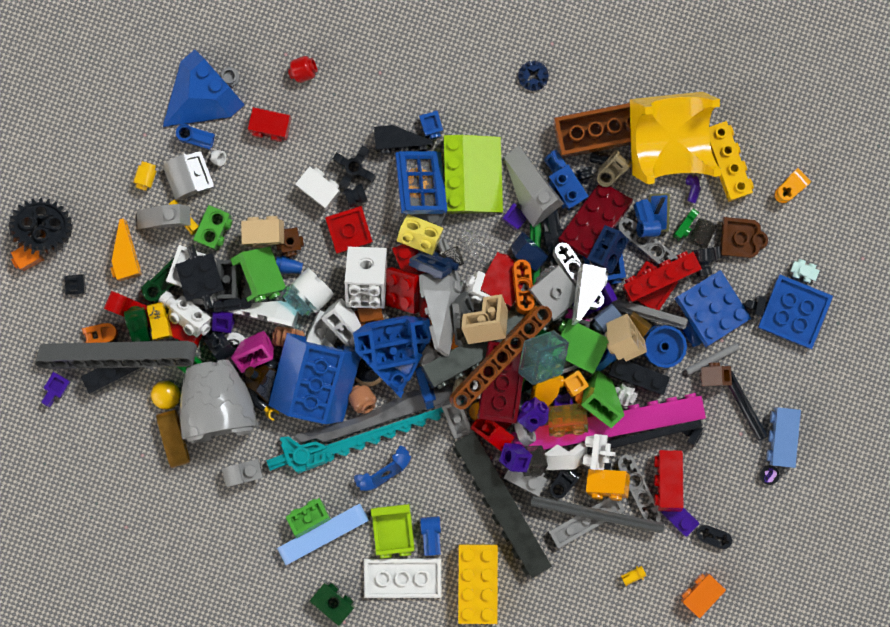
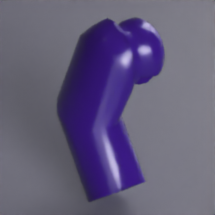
[685,175,701,203]

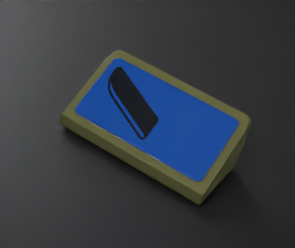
[649,193,670,233]

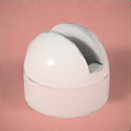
[210,150,226,166]

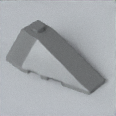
[419,274,462,357]

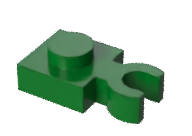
[673,208,699,241]

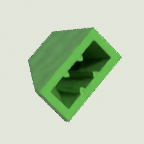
[581,370,624,428]

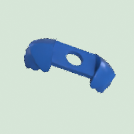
[354,446,411,491]

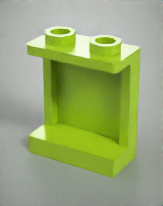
[371,504,415,558]

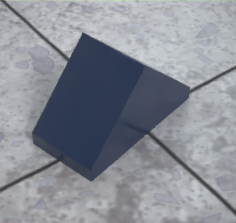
[510,232,549,271]

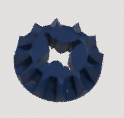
[518,61,549,91]

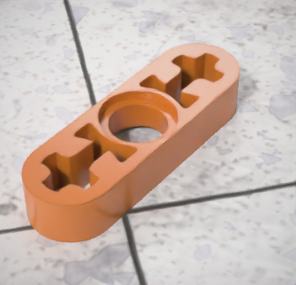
[512,259,535,315]

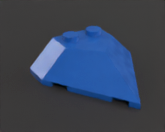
[163,49,245,127]
[353,316,432,398]

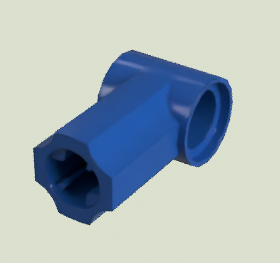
[176,124,215,150]
[633,199,661,237]
[420,516,441,556]

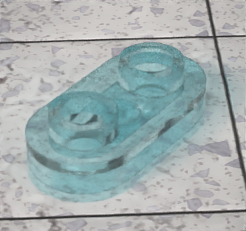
[282,285,313,317]

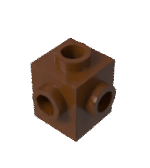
[276,227,304,258]

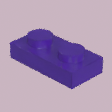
[660,508,700,537]

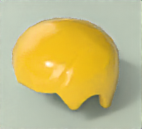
[150,380,181,410]

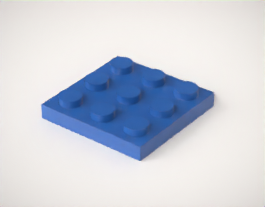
[674,270,751,347]
[757,274,833,350]

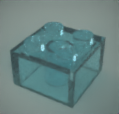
[518,330,569,385]

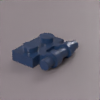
[409,252,459,279]

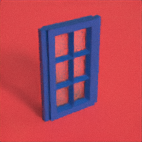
[395,151,447,214]

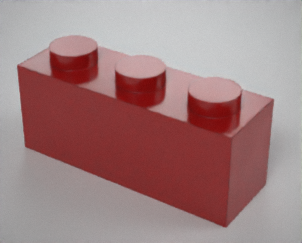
[654,450,684,512]

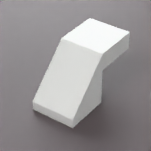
[544,442,588,470]

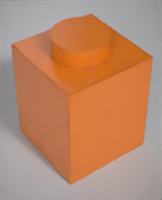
[11,246,44,271]

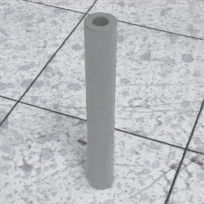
[685,343,740,375]

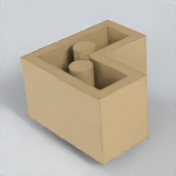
[241,216,285,248]
[461,294,508,344]
[605,314,647,362]

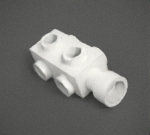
[158,291,211,337]

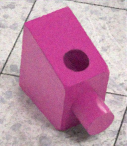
[231,331,274,373]

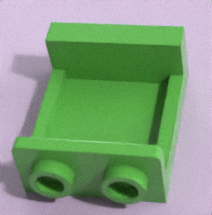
[231,246,286,303]
[550,318,609,374]

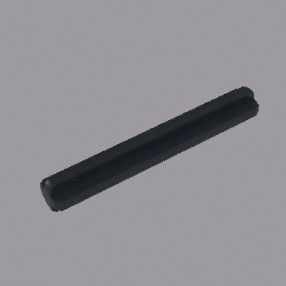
[728,370,767,441]

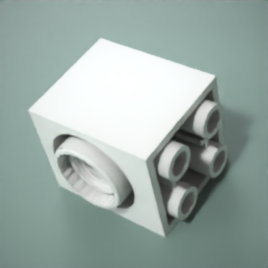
[345,247,387,309]

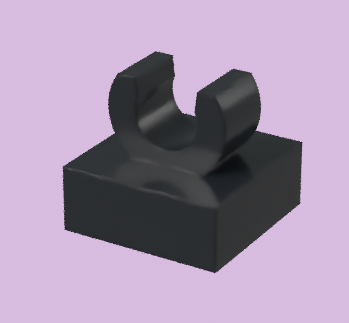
[64,274,86,295]
[745,295,767,317]
[682,427,704,447]

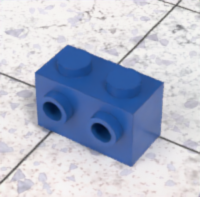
[548,164,589,211]

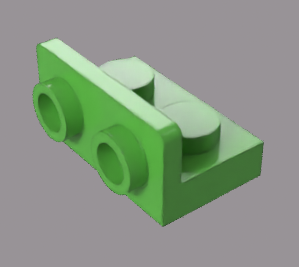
[286,498,331,538]

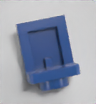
[419,111,444,140]

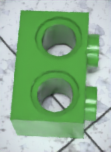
[193,205,233,251]

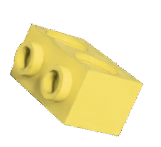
[397,214,443,255]

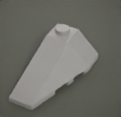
[504,145,564,227]

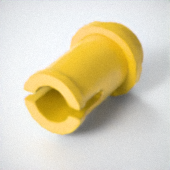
[621,566,647,586]

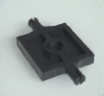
[175,245,224,310]

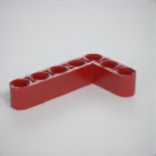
[104,291,202,347]

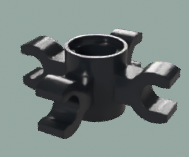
[332,145,376,189]

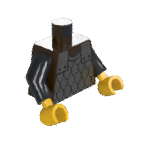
[244,359,280,420]

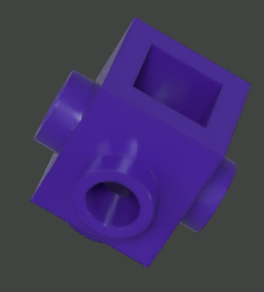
[517,397,549,433]

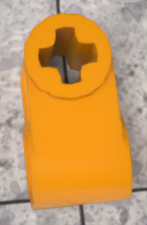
[774,168,811,203]

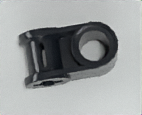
[549,469,582,499]

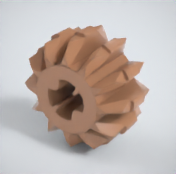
[272,326,305,348]

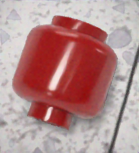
[288,56,318,83]

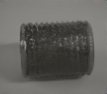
[689,218,717,248]

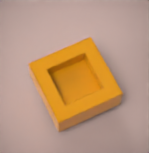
[563,370,589,397]

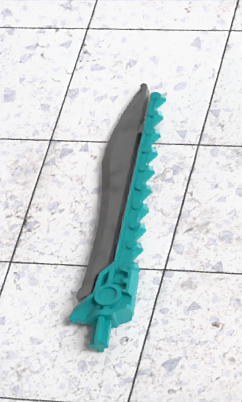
[266,386,474,474]

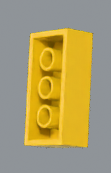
[458,544,498,624]

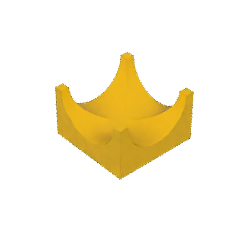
[630,92,721,184]

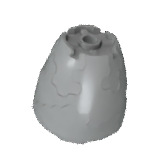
[180,360,258,443]

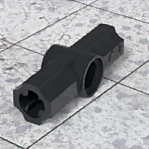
[542,209,568,268]

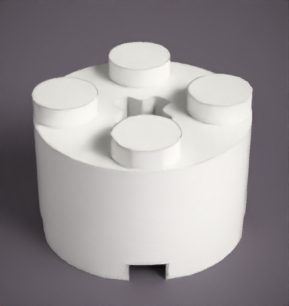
[289,268,335,313]

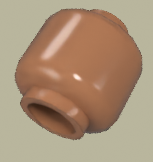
[348,385,377,414]

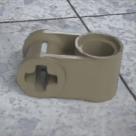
[597,150,632,187]

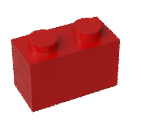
[248,107,292,142]

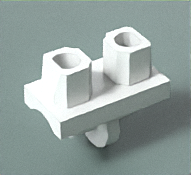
[583,434,616,470]

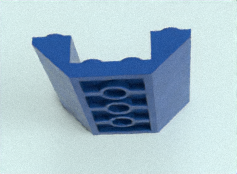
[268,333,361,424]

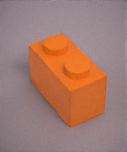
[680,572,726,619]

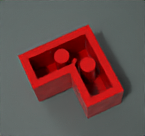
[470,418,515,452]

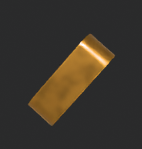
[156,409,190,468]

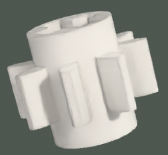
[615,382,638,406]

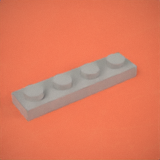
[548,497,625,549]

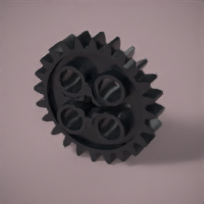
[9,198,73,255]

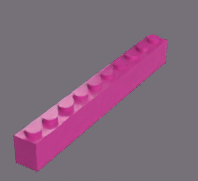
[511,393,706,452]

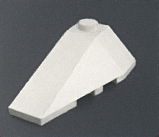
[222,299,301,329]

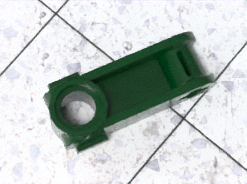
[141,258,177,304]
[124,306,152,342]

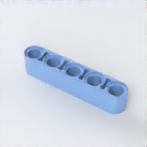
[277,504,369,565]

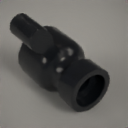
[691,246,722,277]

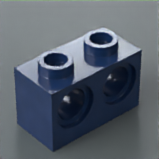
[587,225,629,274]

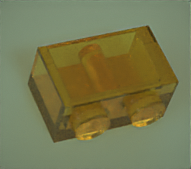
[548,403,588,437]

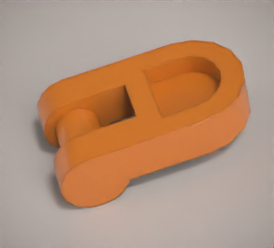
[82,323,118,343]

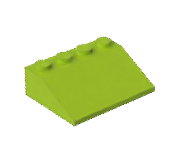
[444,135,503,214]

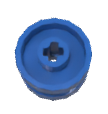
[643,324,687,368]

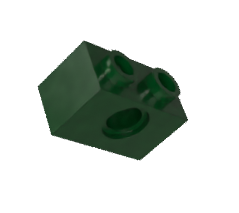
[310,582,355,626]

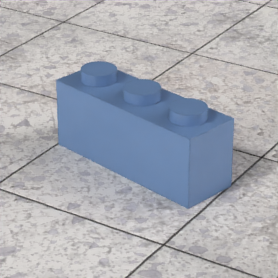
[767,407,801,468]

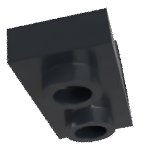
[202,327,235,360]

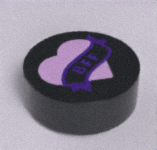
[759,465,779,485]

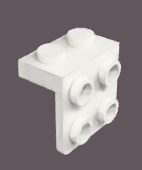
[460,271,506,311]

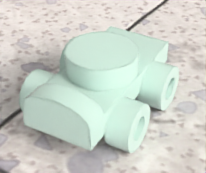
[790,259,820,284]

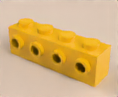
[709,121,754,203]

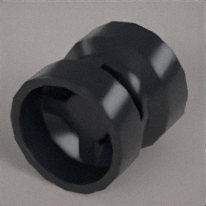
[344,184,368,208]

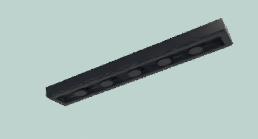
[588,419,703,454]

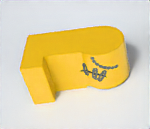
[147,302,173,340]

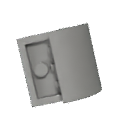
[163,151,214,201]

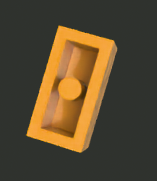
[586,469,630,501]

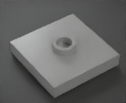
[528,265,576,320]

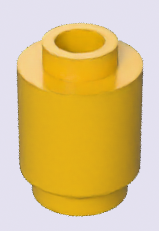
[133,161,157,191]

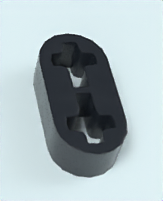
[695,524,732,549]

